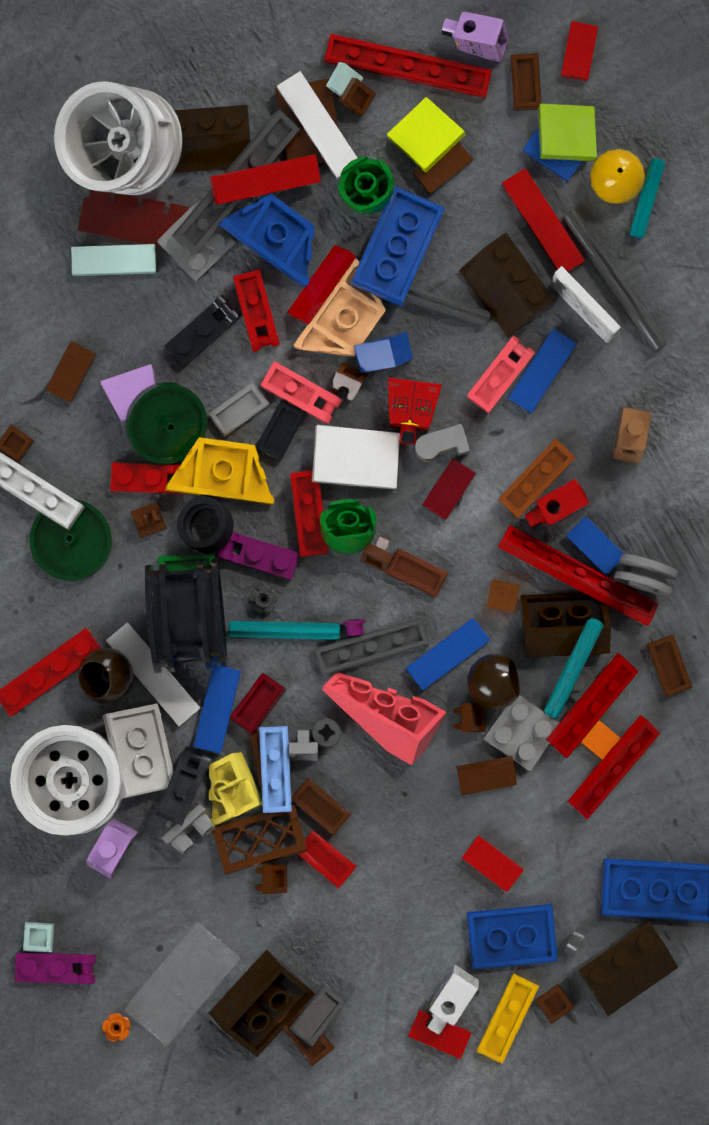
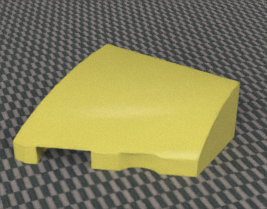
[209,752,263,826]

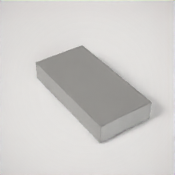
[208,382,270,438]

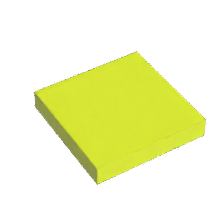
[387,97,466,173]

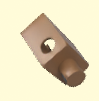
[611,407,652,464]

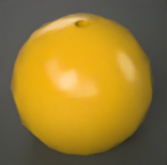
[590,149,645,204]

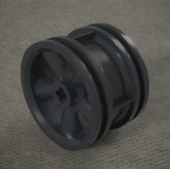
[145,559,227,673]

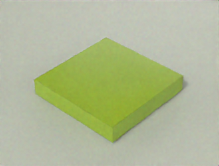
[538,104,597,161]

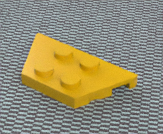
[165,437,274,505]

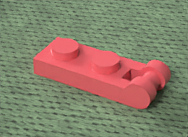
[466,336,536,414]
[260,361,342,425]

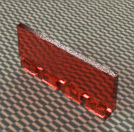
[78,190,190,247]

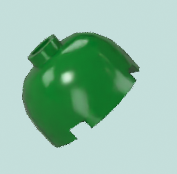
[338,157,395,215]
[320,499,376,554]

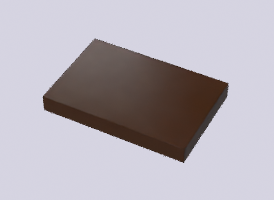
[275,79,338,166]

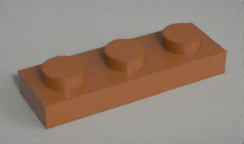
[498,438,576,519]

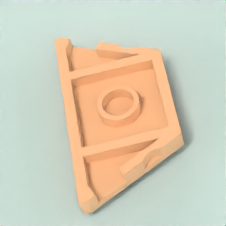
[293,258,386,357]

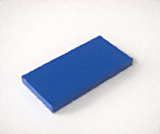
[350,186,445,307]
[601,858,709,922]

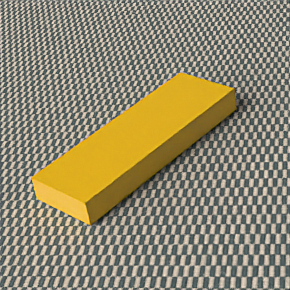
[476,973,539,1064]

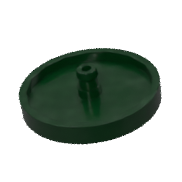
[125,382,207,464]
[30,499,112,581]

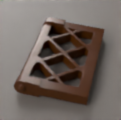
[212,804,307,875]

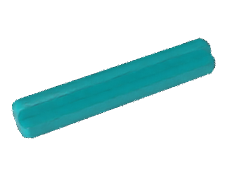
[629,158,665,239]

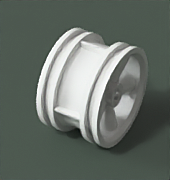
[54,81,182,195]

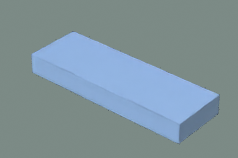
[259,726,292,813]

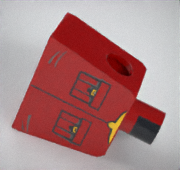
[388,378,442,445]

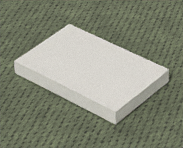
[550,266,621,343]
[312,425,400,490]
[103,703,174,799]

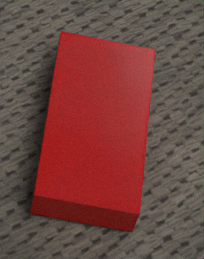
[560,21,598,82]
[298,830,357,888]
[461,835,524,892]
[408,1009,472,1059]

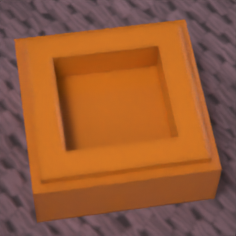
[581,720,621,760]

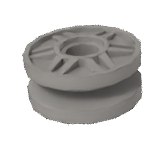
[614,554,678,597]

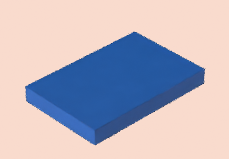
[467,904,558,970]

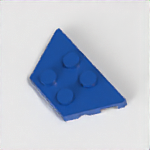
[218,193,315,287]

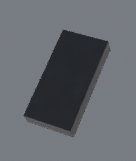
[256,400,306,463]
[288,984,347,1048]

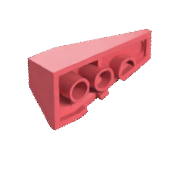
[322,672,447,765]

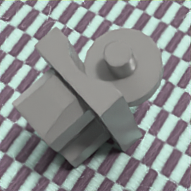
[162,804,215,855]

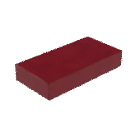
[422,458,476,521]
[229,672,286,735]

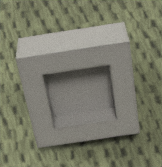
[289,730,318,761]

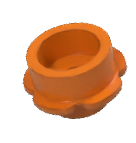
[102,1013,131,1042]

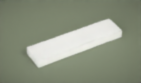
[277,71,357,180]
[0,452,85,530]
[106,622,201,727]

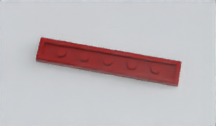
[324,33,492,99]
[498,525,659,626]

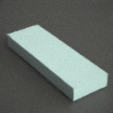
[71,244,156,276]

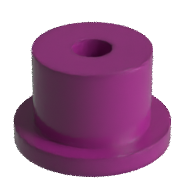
[343,619,366,636]

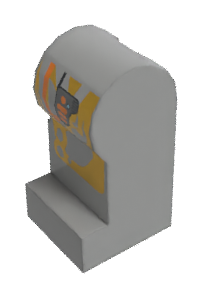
[415,424,470,462]

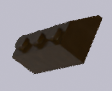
[172,105,251,174]
[459,233,555,338]
[520,592,611,658]
[575,920,678,1016]
[209,949,315,1057]

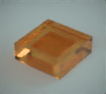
[487,580,520,613]

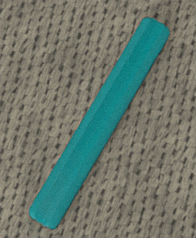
[544,618,603,718]
[228,621,340,640]

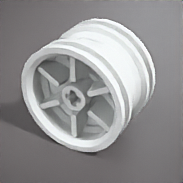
[10,725,123,835]

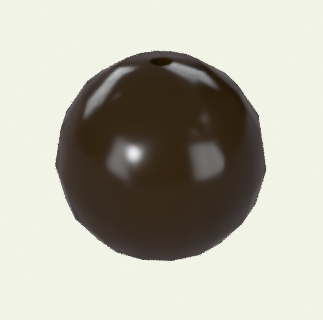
[78,648,134,704]
[467,654,520,709]

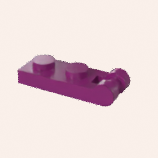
[216,532,300,580]
[15,952,96,984]

